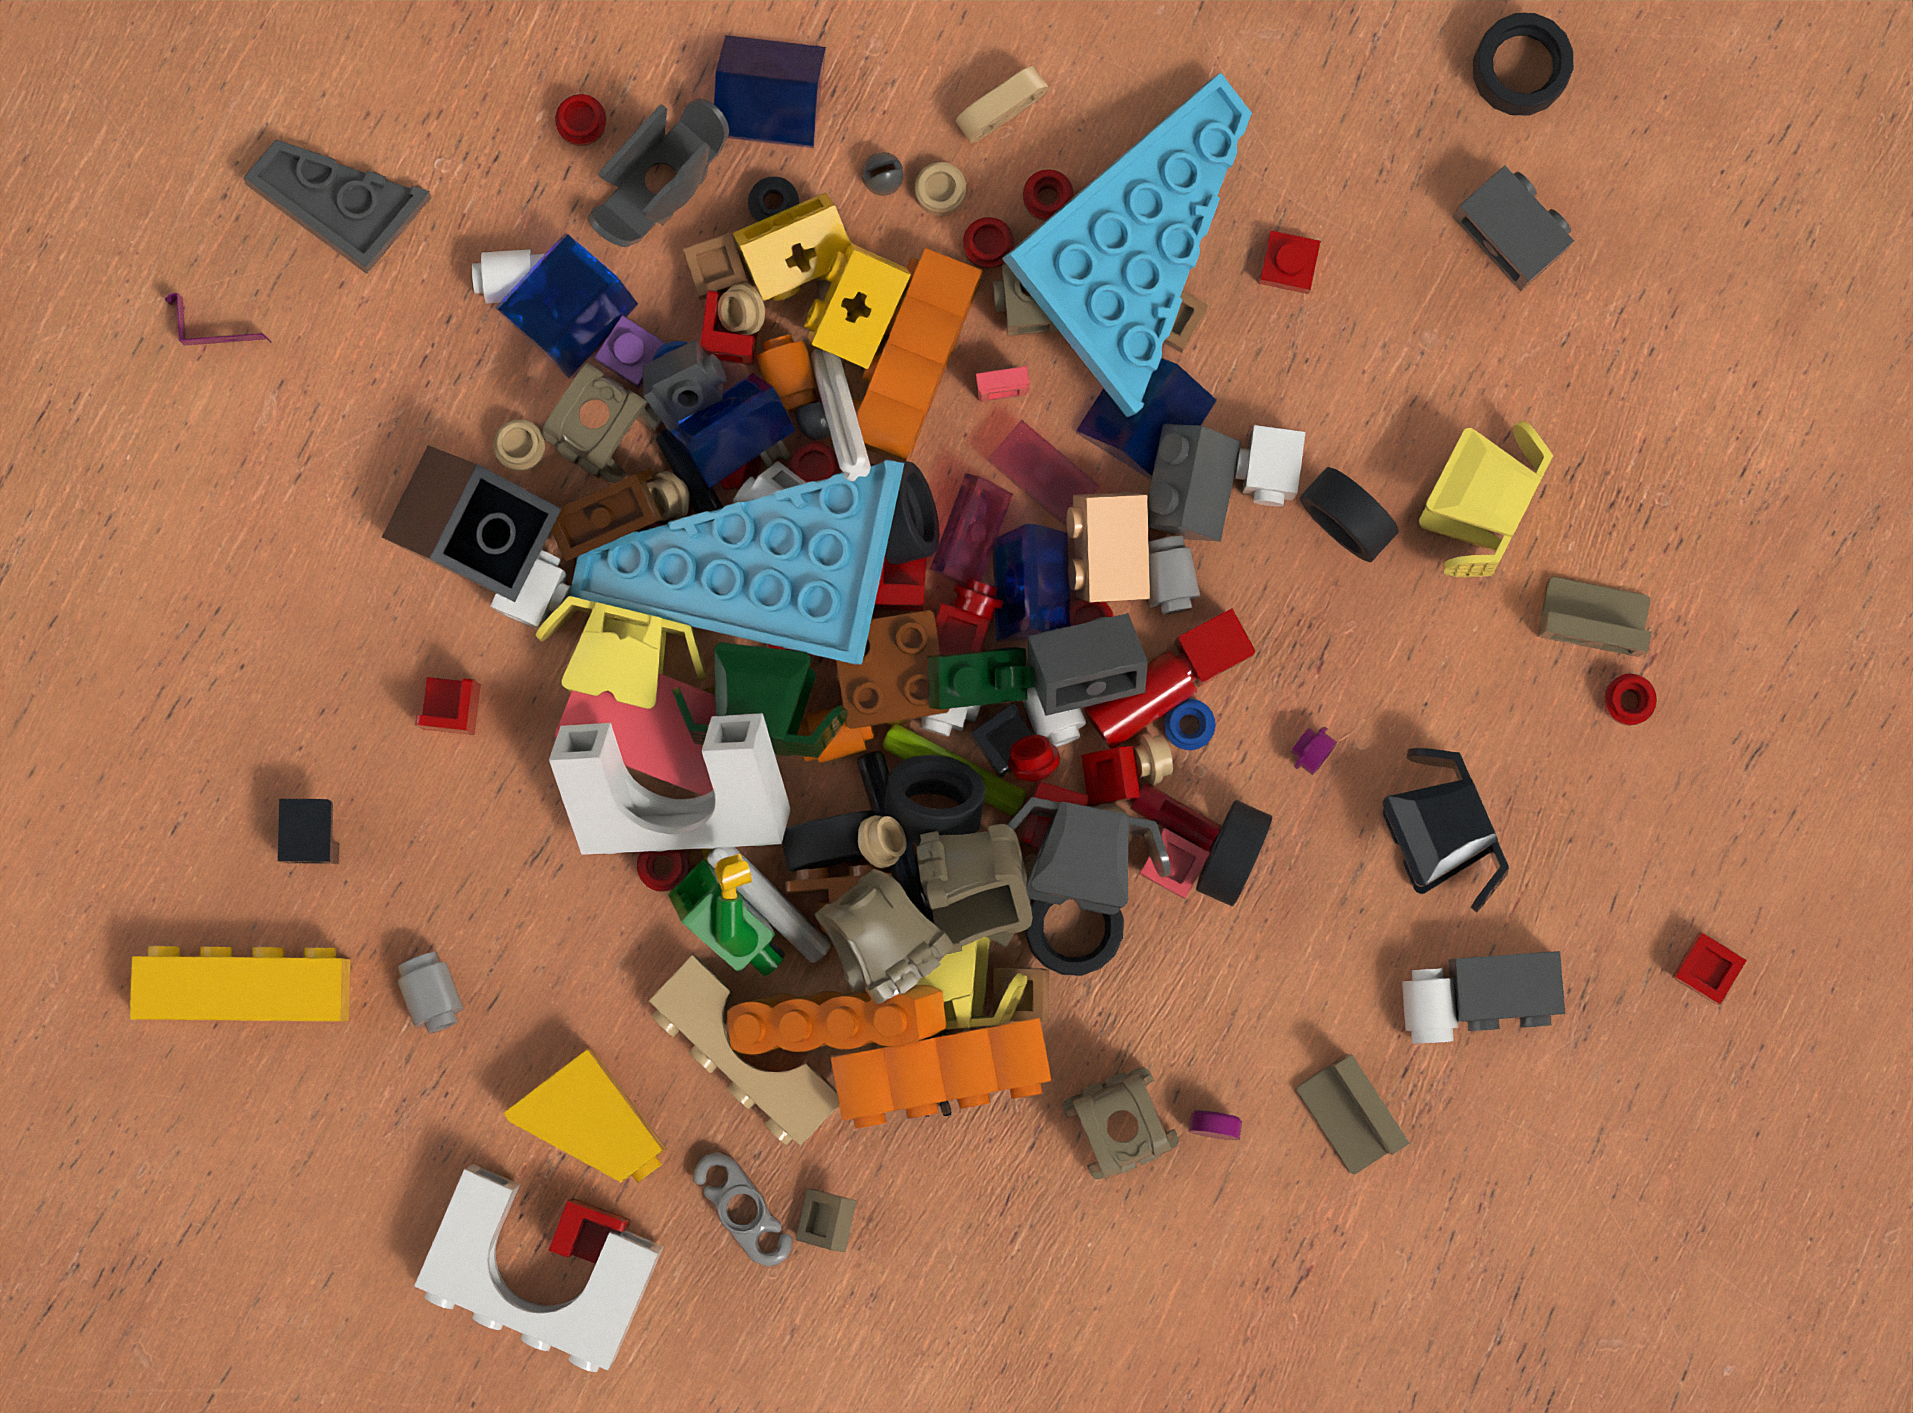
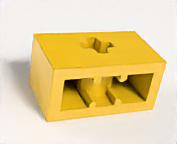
[732,192,850,301]
[804,243,911,369]

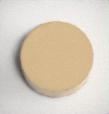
[915,162,966,216]

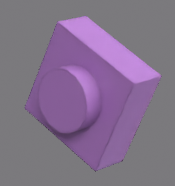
[594,315,666,388]

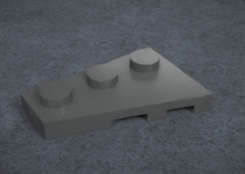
[244,140,431,274]

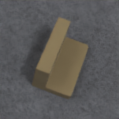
[1537,577,1652,657]
[1296,1054,1410,1174]

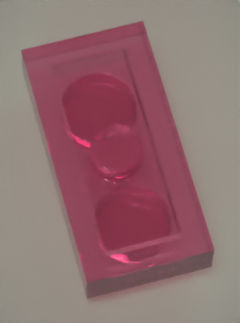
[988,419,1100,527]
[930,473,1013,586]

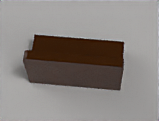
[551,468,662,562]

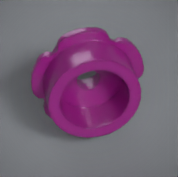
[1291,727,1337,775]

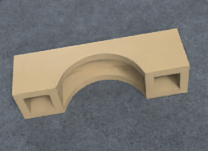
[649,955,839,1146]

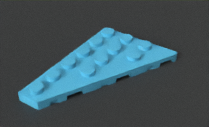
[1002,73,1252,417]
[570,460,904,664]

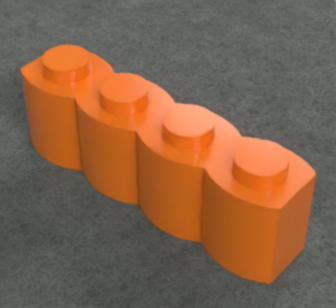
[852,248,982,462]
[727,985,946,1054]
[831,1018,1052,1129]

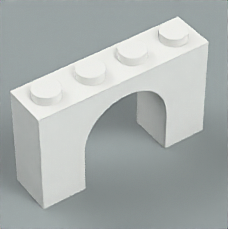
[549,713,791,855]
[414,1164,664,1372]

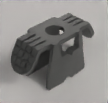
[588,98,729,247]
[1007,797,1171,915]

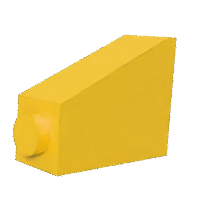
[503,1049,667,1183]

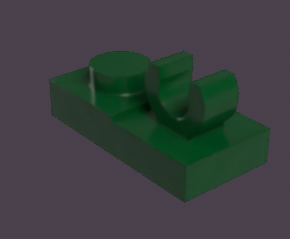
[927,647,1034,710]

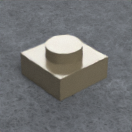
[796,1189,857,1252]

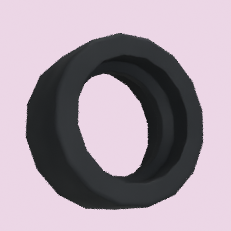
[1473,13,1574,116]
[884,461,940,565]
[1300,467,1399,562]
[883,754,986,846]
[1196,800,1272,906]
[782,810,878,872]
[1025,900,1124,976]

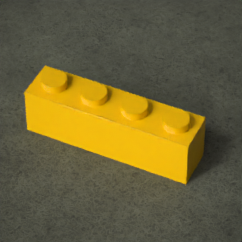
[130,946,350,1021]

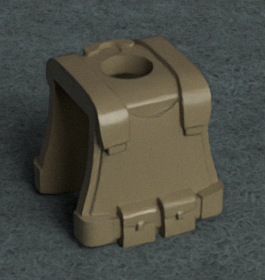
[542,363,662,484]
[917,824,1033,954]
[815,869,954,1004]
[1063,1068,1179,1179]

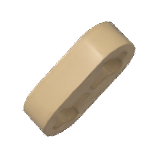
[955,66,1049,143]

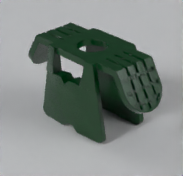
[672,643,848,758]

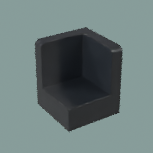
[971,703,1033,778]
[278,799,339,864]

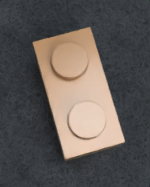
[1067,492,1150,602]

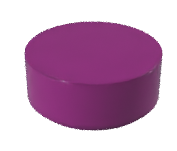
[1188,1110,1243,1140]

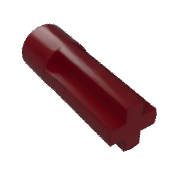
[1130,782,1221,851]

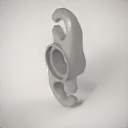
[693,1152,792,1267]

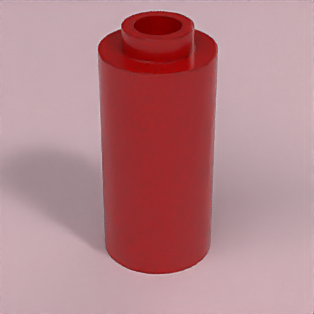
[1083,649,1197,749]

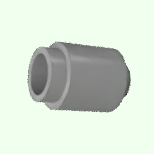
[1148,536,1200,615]
[397,952,464,1034]

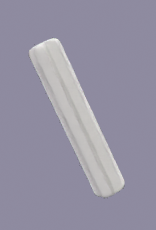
[707,847,831,963]

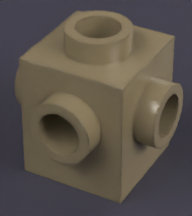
[993,265,1058,336]

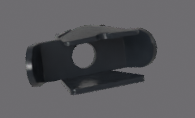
[1383,748,1509,913]

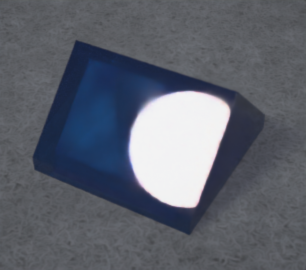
[714,35,826,148]
[495,233,638,378]
[1076,358,1217,480]
[667,373,795,488]
[992,524,1071,641]

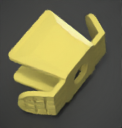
[1419,421,1553,577]
[535,596,707,709]
[852,937,1027,1029]

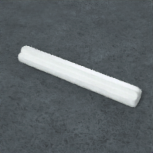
[810,349,871,481]

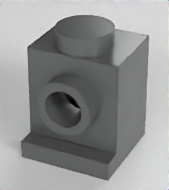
[643,340,727,432]

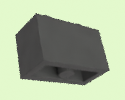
[1453,165,1574,291]
[1147,424,1241,542]
[1027,613,1148,716]
[1448,951,1565,1031]

